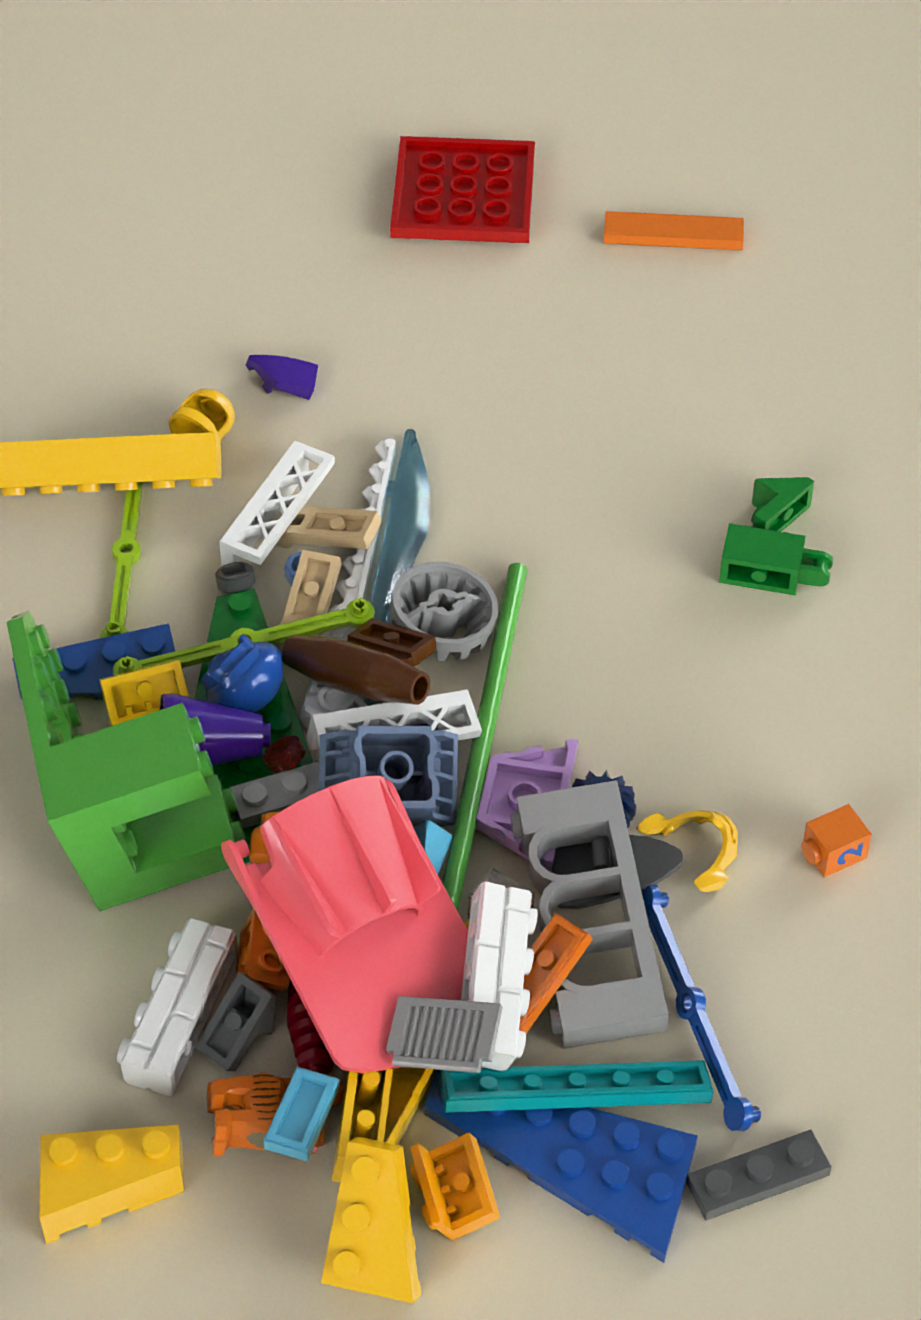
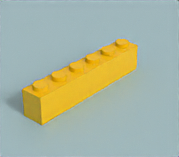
[0,432,222,496]

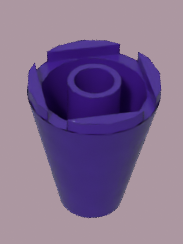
[159,693,271,766]

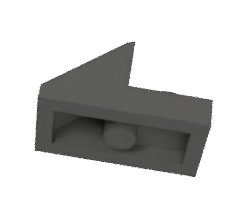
[195,972,276,1071]

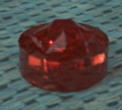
[263,735,306,773]

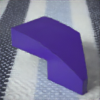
[245,355,318,400]

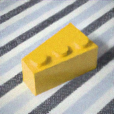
[331,1067,436,1182]
[39,1124,184,1244]
[321,1137,422,1303]

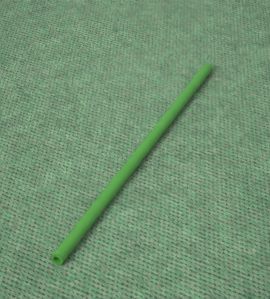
[442,563,527,911]

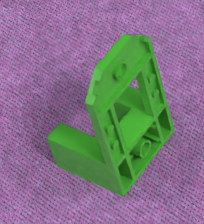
[6,611,247,911]

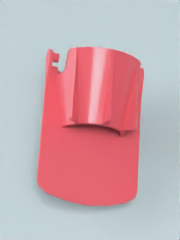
[221,776,468,1073]

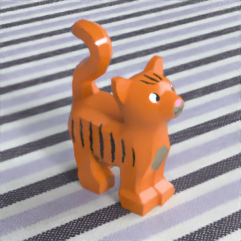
[206,1072,344,1157]

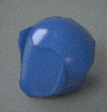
[200,634,284,713]

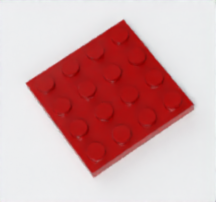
[390,136,535,243]

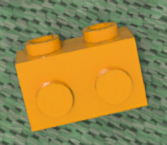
[410,1132,501,1241]

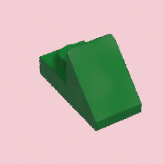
[751,477,814,532]

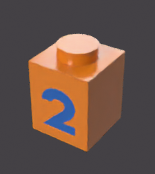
[801,804,872,877]

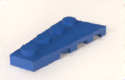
[12,623,175,700]

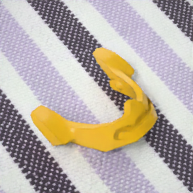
[636,810,738,892]

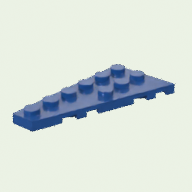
[424,1070,698,1263]

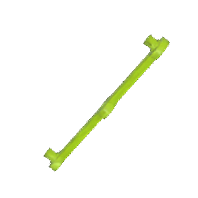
[100,482,143,638]
[113,598,375,676]

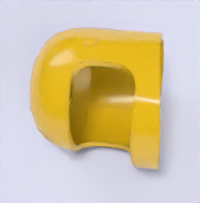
[168,388,235,442]

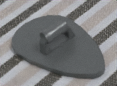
[538,835,684,909]

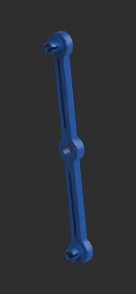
[642,885,761,1131]

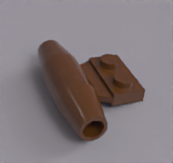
[282,618,437,705]

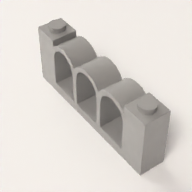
[510,780,669,1049]

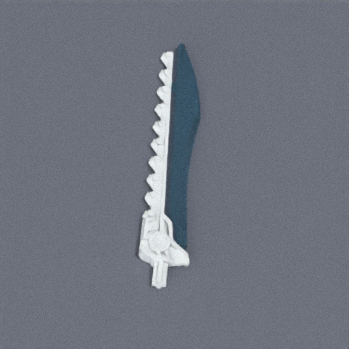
[300,429,430,762]

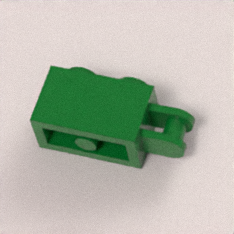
[719,523,833,595]

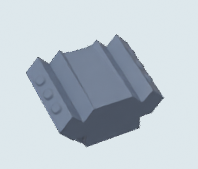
[318,726,458,827]

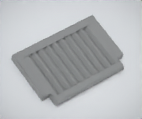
[386,996,503,1073]

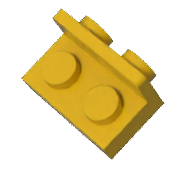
[99,659,189,726]

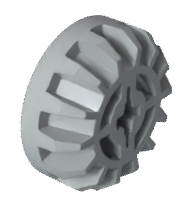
[389,562,498,662]

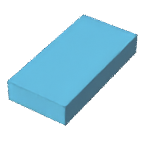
[263,1067,340,1162]

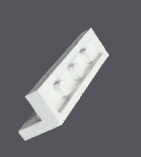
[219,441,335,566]
[306,689,482,750]

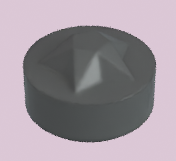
[215,562,256,593]

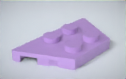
[476,739,578,872]

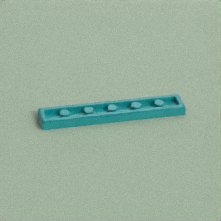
[439,1060,714,1113]

